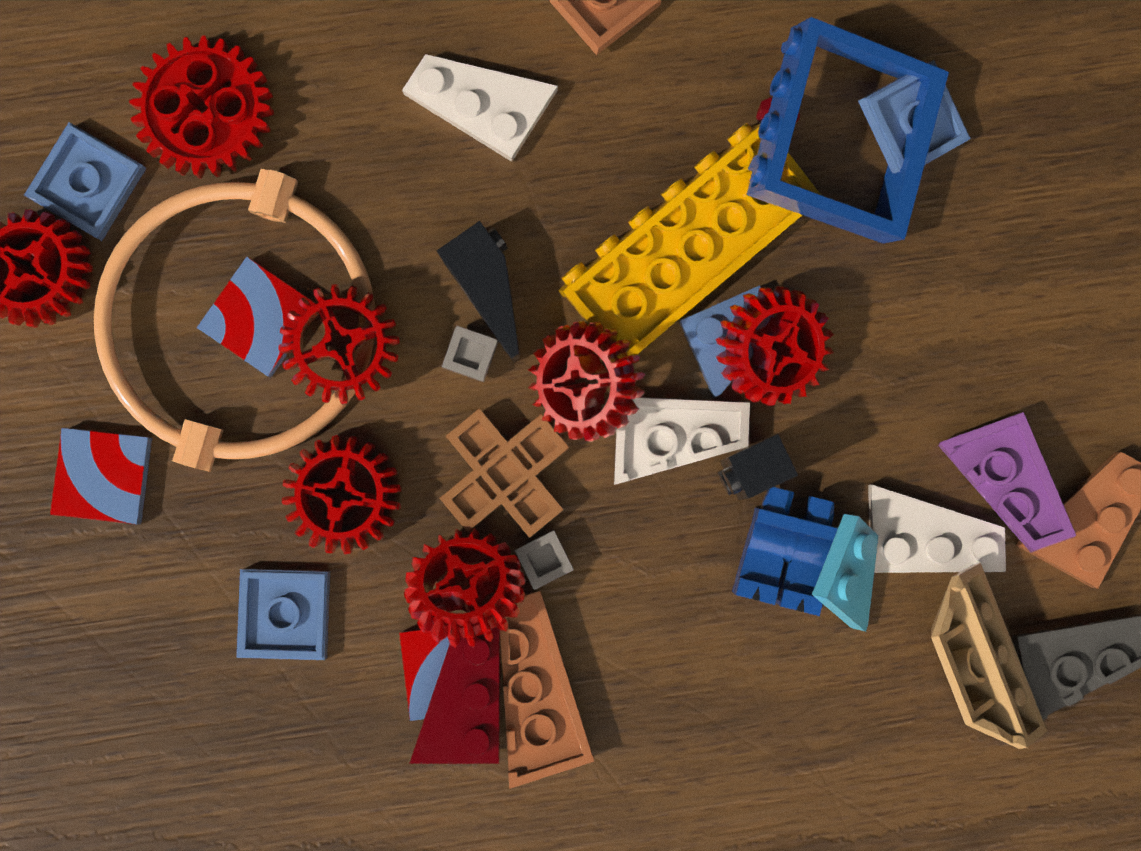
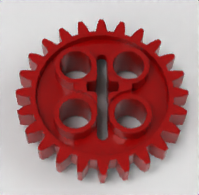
[129,35,274,179]

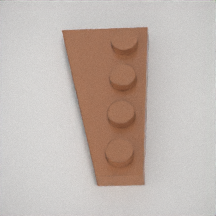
[500,590,594,789]

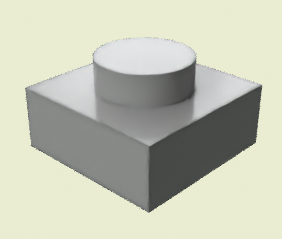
[442,326,498,382]
[515,531,574,590]

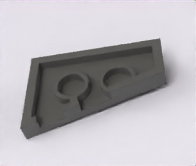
[1012,614,1141,720]

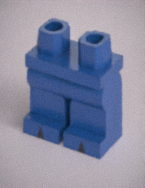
[732,487,838,616]

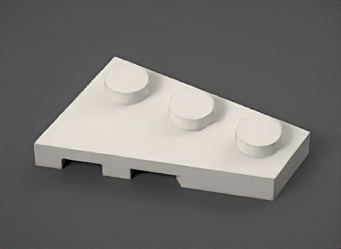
[402,54,558,162]

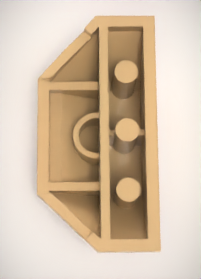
[931,563,1047,749]

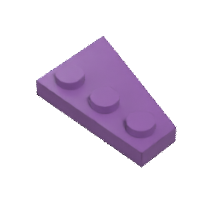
[938,412,1076,553]

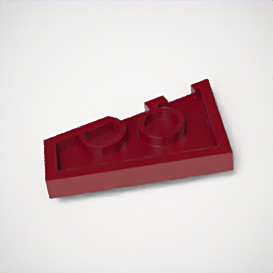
[409,627,500,764]

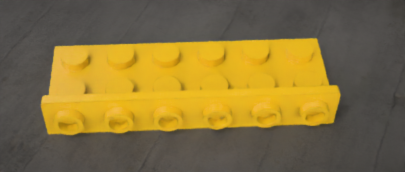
[558,123,821,356]

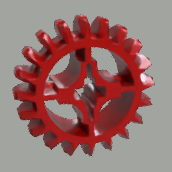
[0,209,94,328]
[278,284,400,405]
[715,286,835,406]
[528,321,646,441]
[282,435,402,554]
[404,528,525,648]

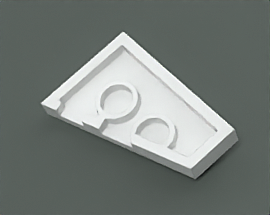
[614,398,750,485]
[868,485,1006,573]

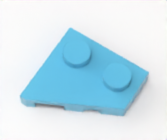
[812,514,879,632]

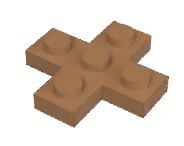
[440,408,569,538]

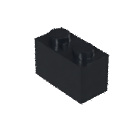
[718,434,798,500]

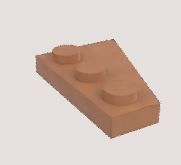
[549,0,662,55]
[1016,452,1141,589]

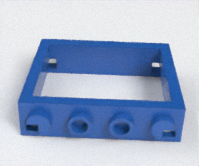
[746,17,949,244]

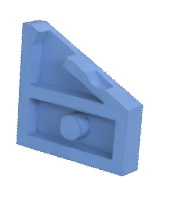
[679,285,774,398]

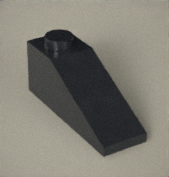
[436,221,521,363]

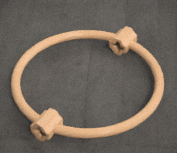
[94,169,375,472]

